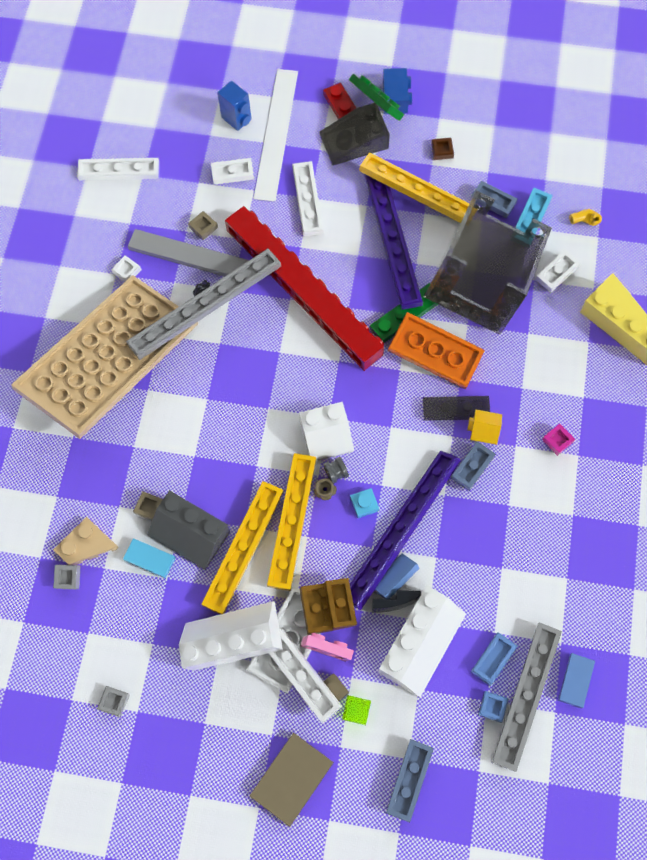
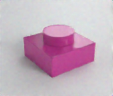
[542,423,575,456]

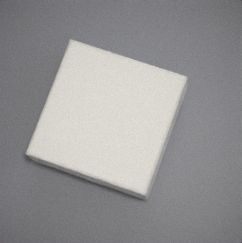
[111,255,142,282]

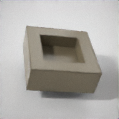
[188,211,218,240]
[133,491,163,521]
[324,673,349,701]

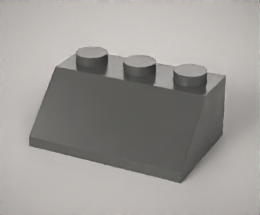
[147,490,230,570]

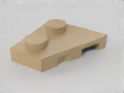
[53,517,119,565]

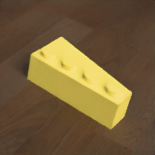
[580,273,647,365]

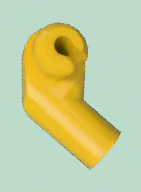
[569,209,602,226]

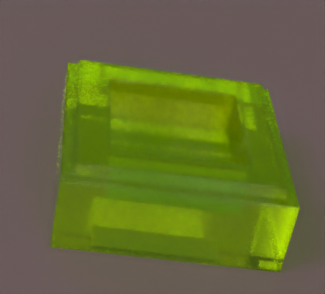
[342,695,371,726]

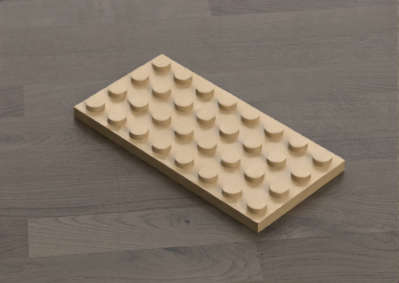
[11,275,198,439]

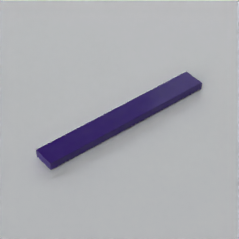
[364,174,423,310]
[350,450,461,611]

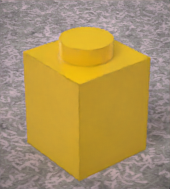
[467,410,502,445]

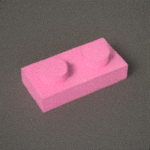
[301,633,354,661]

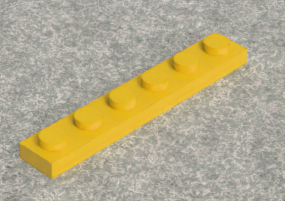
[359,152,478,227]
[267,453,316,591]
[201,481,284,614]

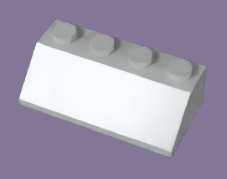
[378,585,466,697]
[179,601,283,671]

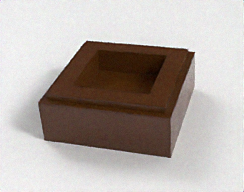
[431,137,454,160]

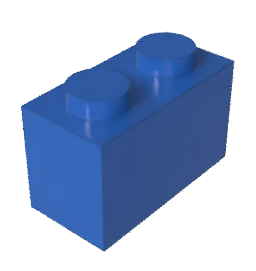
[383,68,412,114]
[217,80,252,131]

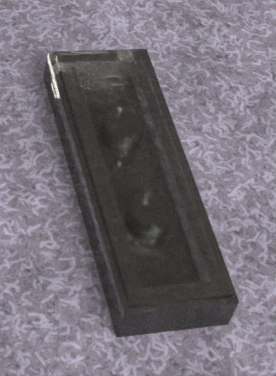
[422,396,490,421]

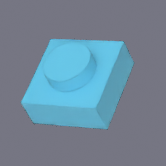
[350,488,379,518]

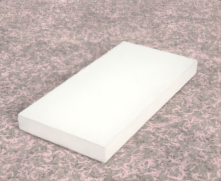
[246,586,321,694]

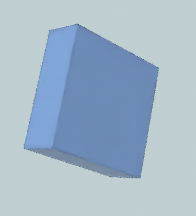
[478,691,509,723]

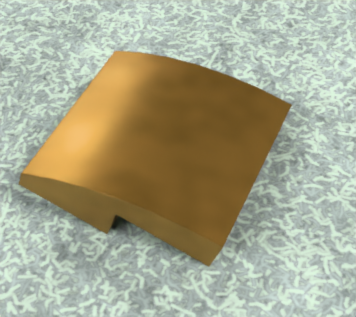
[300,578,357,635]

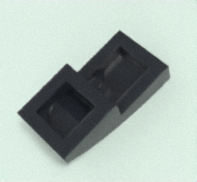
[372,590,421,613]

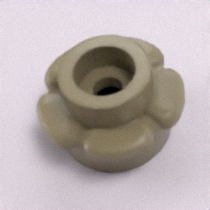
[314,478,337,500]

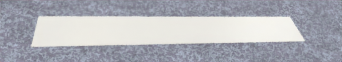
[254,69,298,201]

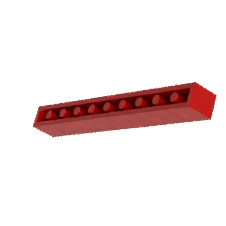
[225,206,384,371]

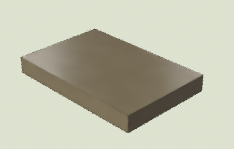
[250,732,334,827]

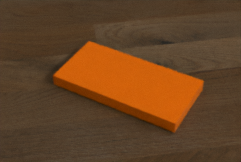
[387,312,485,389]

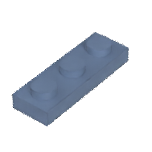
[386,739,434,823]

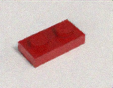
[323,82,358,123]

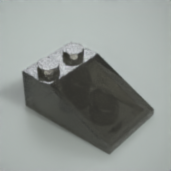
[319,103,390,166]

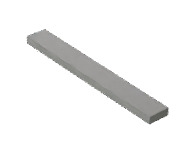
[126,249,281,360]

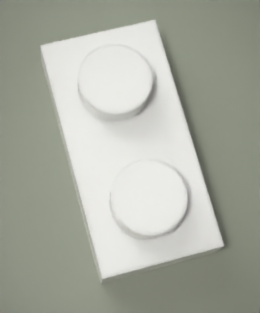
[211,158,254,184]
[535,250,581,293]

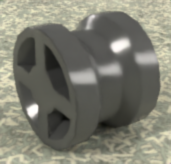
[323,457,349,484]

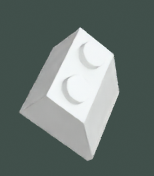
[299,402,354,461]

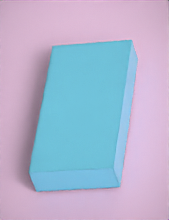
[123,538,176,579]

